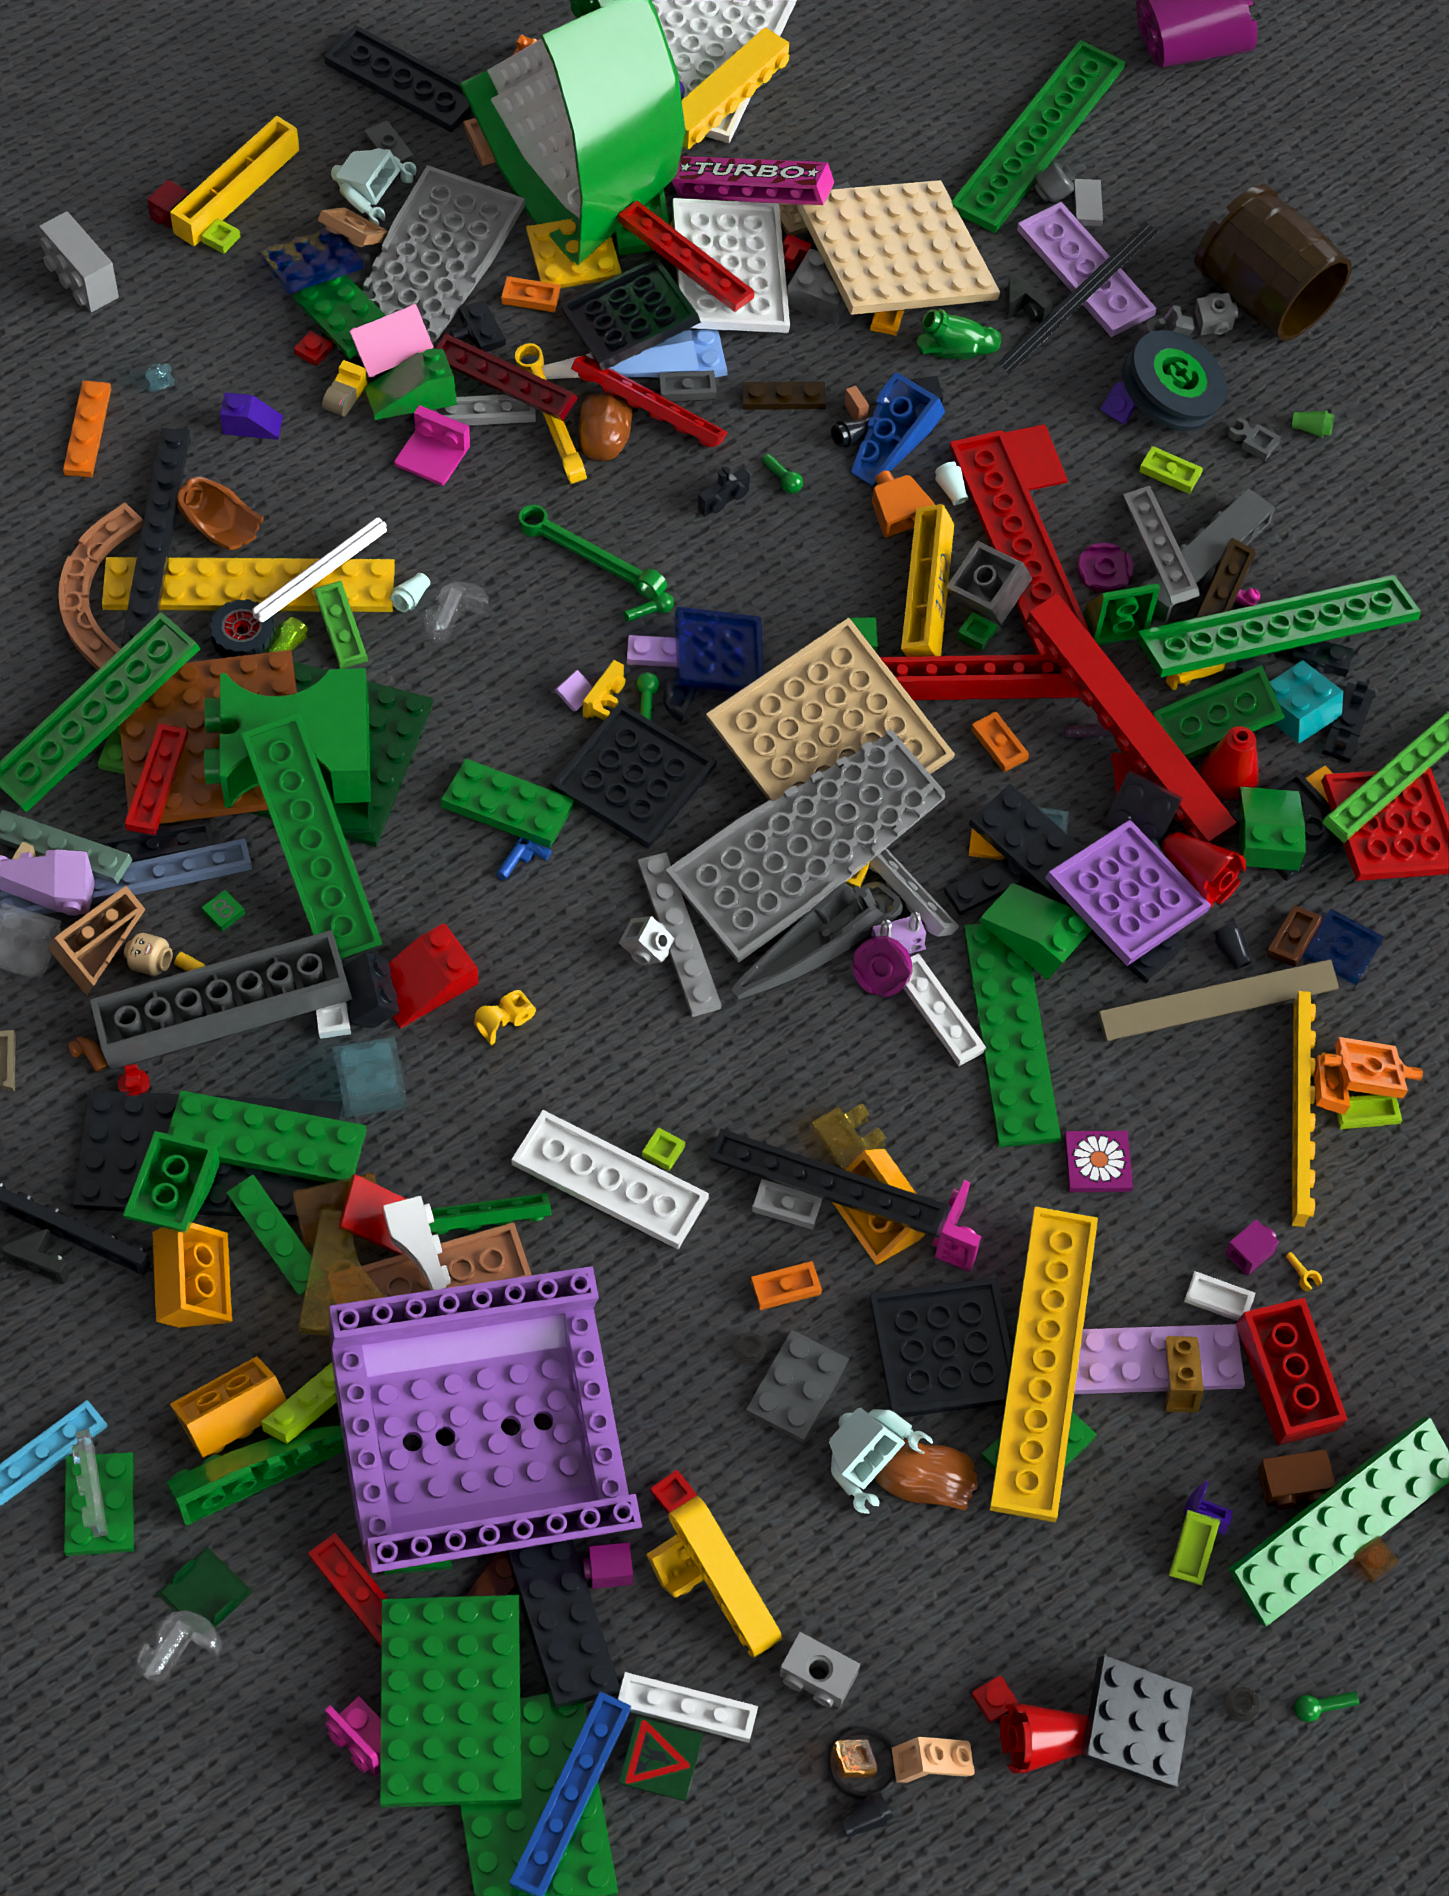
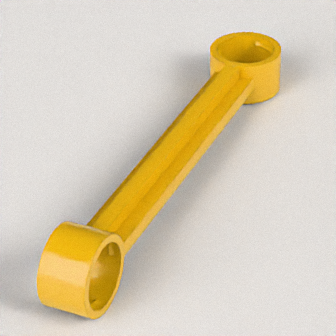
[515,343,587,484]

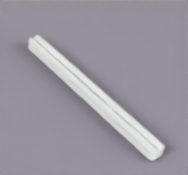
[252,518,387,623]

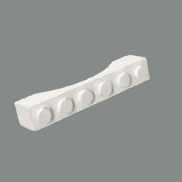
[383,1196,451,1291]

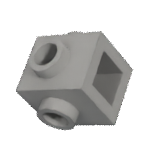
[1194,293,1238,335]
[619,916,675,965]

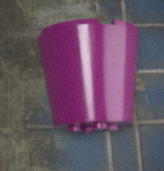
[1136,0,1257,68]

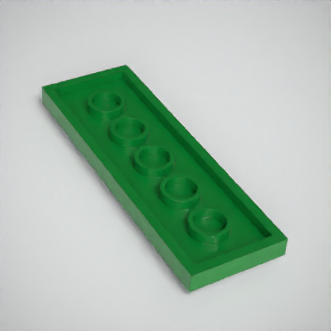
[168,1090,367,1187]

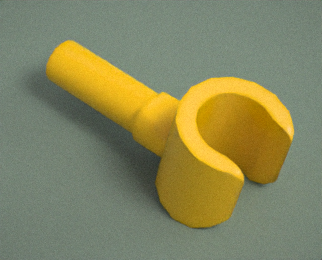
[1286,1252,1322,1292]

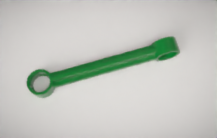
[519,505,668,601]

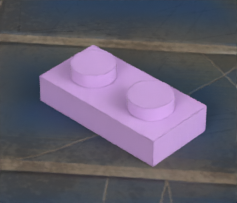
[627,635,686,668]

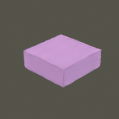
[554,670,593,711]

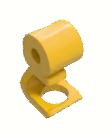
[474,990,536,1045]

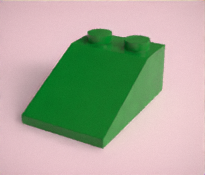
[365,348,457,420]
[1084,584,1160,645]
[1239,786,1306,871]
[978,883,1092,980]
[123,1131,220,1233]

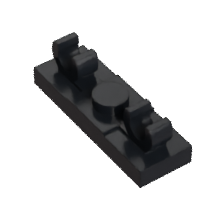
[1322,680,1375,763]

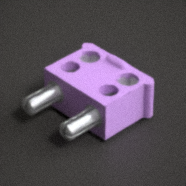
[871,912,926,954]

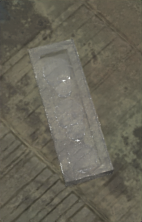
[72,1429,108,1538]

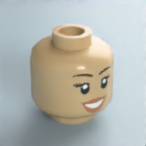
[124,933,173,976]

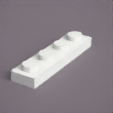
[903,953,986,1066]
[618,1672,758,1743]

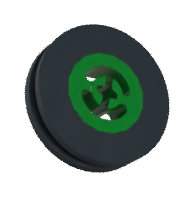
[1122,330,1227,431]

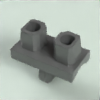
[1144,305,1194,336]

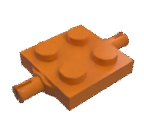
[1320,1037,1423,1099]

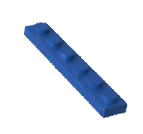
[509,1692,631,1896]

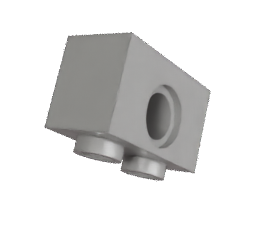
[779,1632,861,1708]

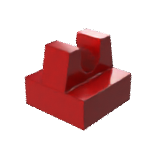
[783,234,812,274]

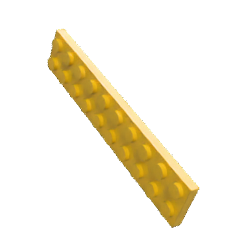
[102,557,395,612]
[990,1207,1098,1523]

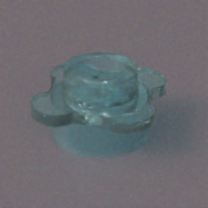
[145,363,175,393]

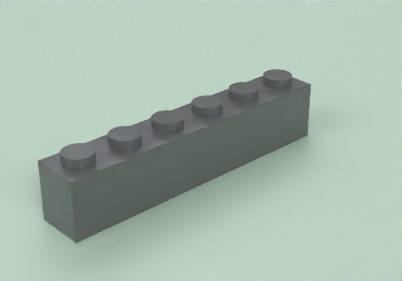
[1141,488,1275,622]

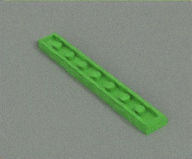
[1322,711,1449,842]

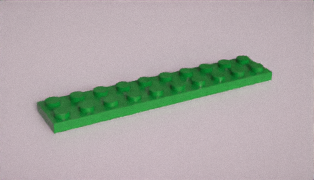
[951,40,1125,233]
[1136,575,1421,677]

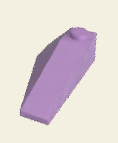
[0,850,95,916]

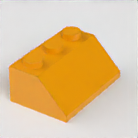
[832,1149,925,1265]
[153,1223,232,1328]
[170,1356,287,1458]

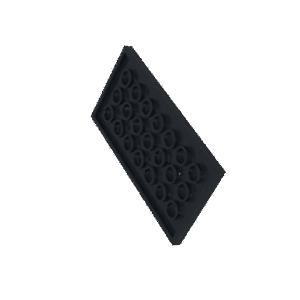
[73,1090,341,1221]

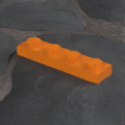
[63,381,111,478]

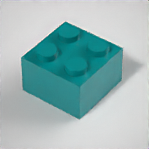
[1269,661,1343,744]

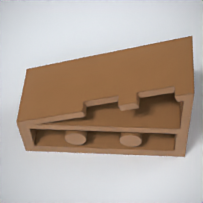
[48,886,145,995]

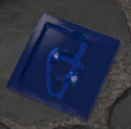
[1302,909,1385,985]

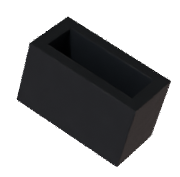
[343,952,400,1028]

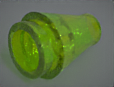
[269,617,308,652]

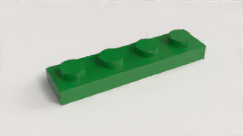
[226,1174,326,1297]
[429,1193,551,1235]

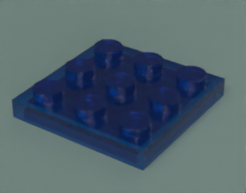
[260,227,364,294]
[675,606,764,692]

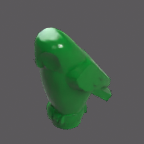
[917,309,1002,360]

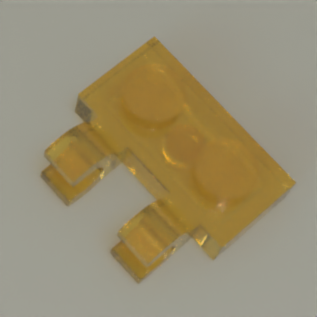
[812,1103,886,1170]

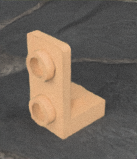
[892,1737,975,1783]

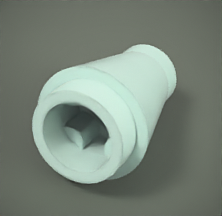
[935,462,968,506]
[390,573,430,612]

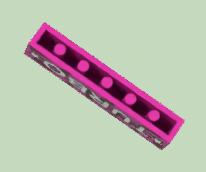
[672,156,834,205]

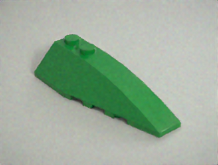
[166,1426,345,1526]

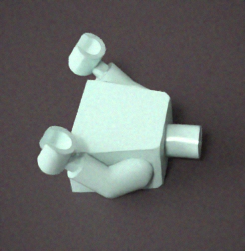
[331,148,416,226]
[829,1408,933,1514]

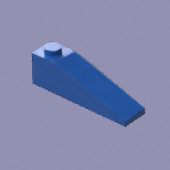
[851,372,945,488]

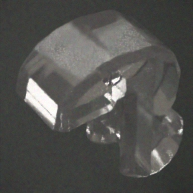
[424,581,489,643]
[135,1610,222,1682]

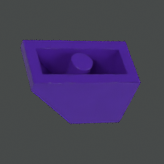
[220,392,283,440]

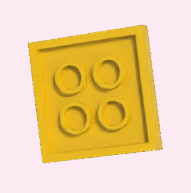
[526,219,622,288]

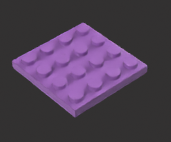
[1045,820,1211,966]

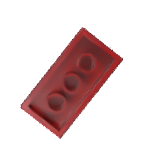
[1236,1297,1348,1446]

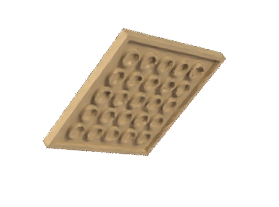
[796,180,1000,315]
[706,618,955,802]

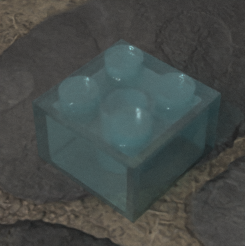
[333,1036,407,1118]

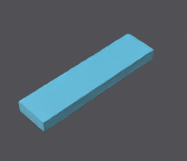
[0,1400,108,1506]

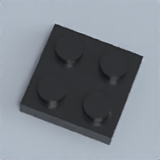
[1103,771,1183,848]

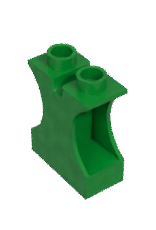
[204,668,371,808]

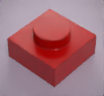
[294,331,333,366]
[650,1470,697,1515]
[971,1675,1019,1724]

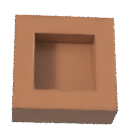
[844,385,869,419]

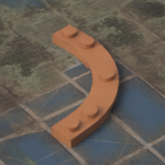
[58,502,144,671]

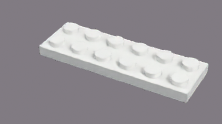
[511,1110,709,1249]

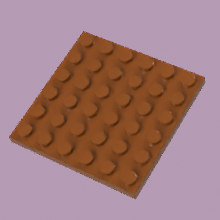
[120,650,297,824]

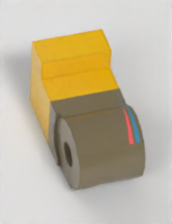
[322,360,367,417]

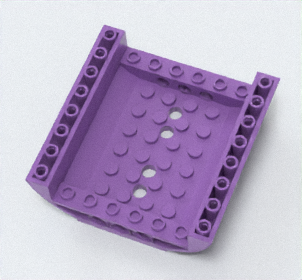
[329,1266,642,1573]

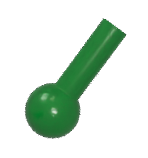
[762,454,803,494]
[623,592,674,622]
[636,672,659,721]
[1294,1691,1360,1722]

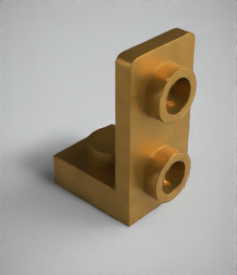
[1165,1336,1204,1413]

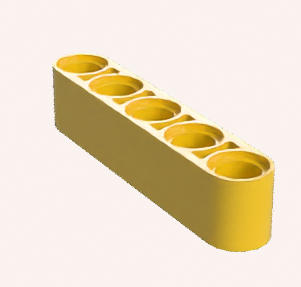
[668,1496,782,1658]

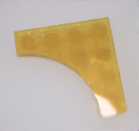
[299,1209,386,1336]

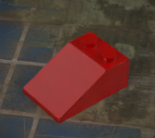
[388,923,479,1029]

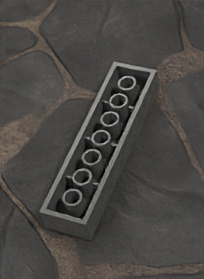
[90,930,352,1069]

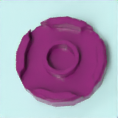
[1077,543,1134,593]
[852,936,913,997]

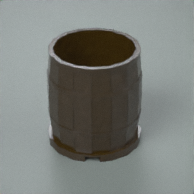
[1194,184,1352,341]

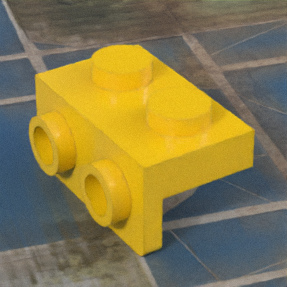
[646,1535,704,1598]

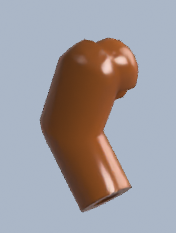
[67,1036,108,1073]

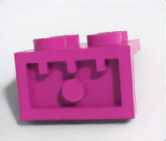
[394,405,470,486]
[932,1180,981,1272]
[325,1697,381,1777]

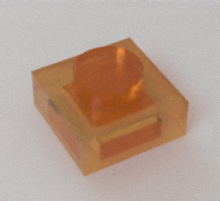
[1353,1535,1400,1583]
[833,1740,878,1778]

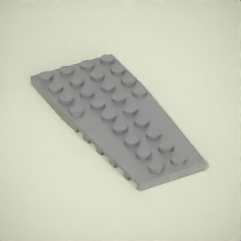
[337,165,525,369]
[666,729,945,963]

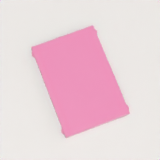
[349,304,434,378]

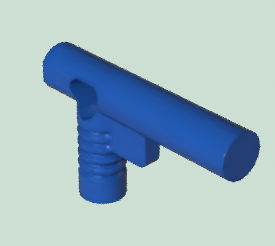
[496,837,552,880]

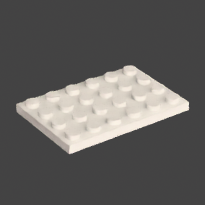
[672,198,790,333]

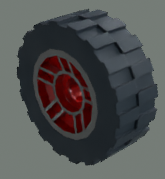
[210,599,276,658]

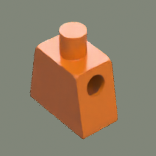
[872,471,935,538]

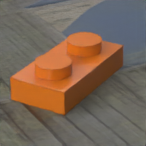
[501,276,560,313]
[971,712,1029,773]
[1314,1055,1350,1115]
[750,1261,822,1310]

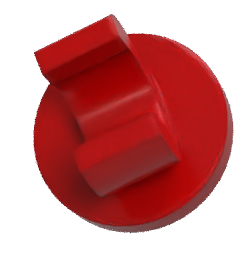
[118,1064,150,1096]

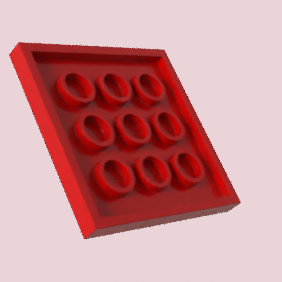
[1321,768,1449,881]

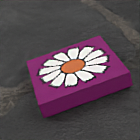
[1064,1131,1133,1192]

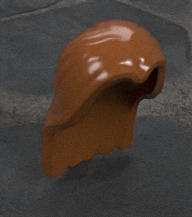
[578,391,633,462]
[177,476,264,550]
[875,1439,978,1511]

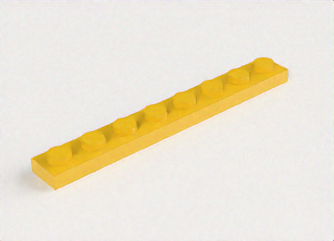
[1292,991,1316,1227]

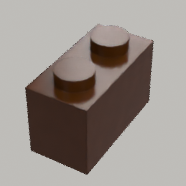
[1257,1450,1336,1510]

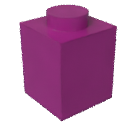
[1225,1219,1279,1276]
[583,1542,633,1589]

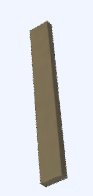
[1098,959,1339,1042]

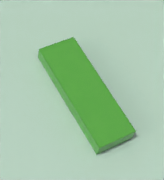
[314,581,368,669]

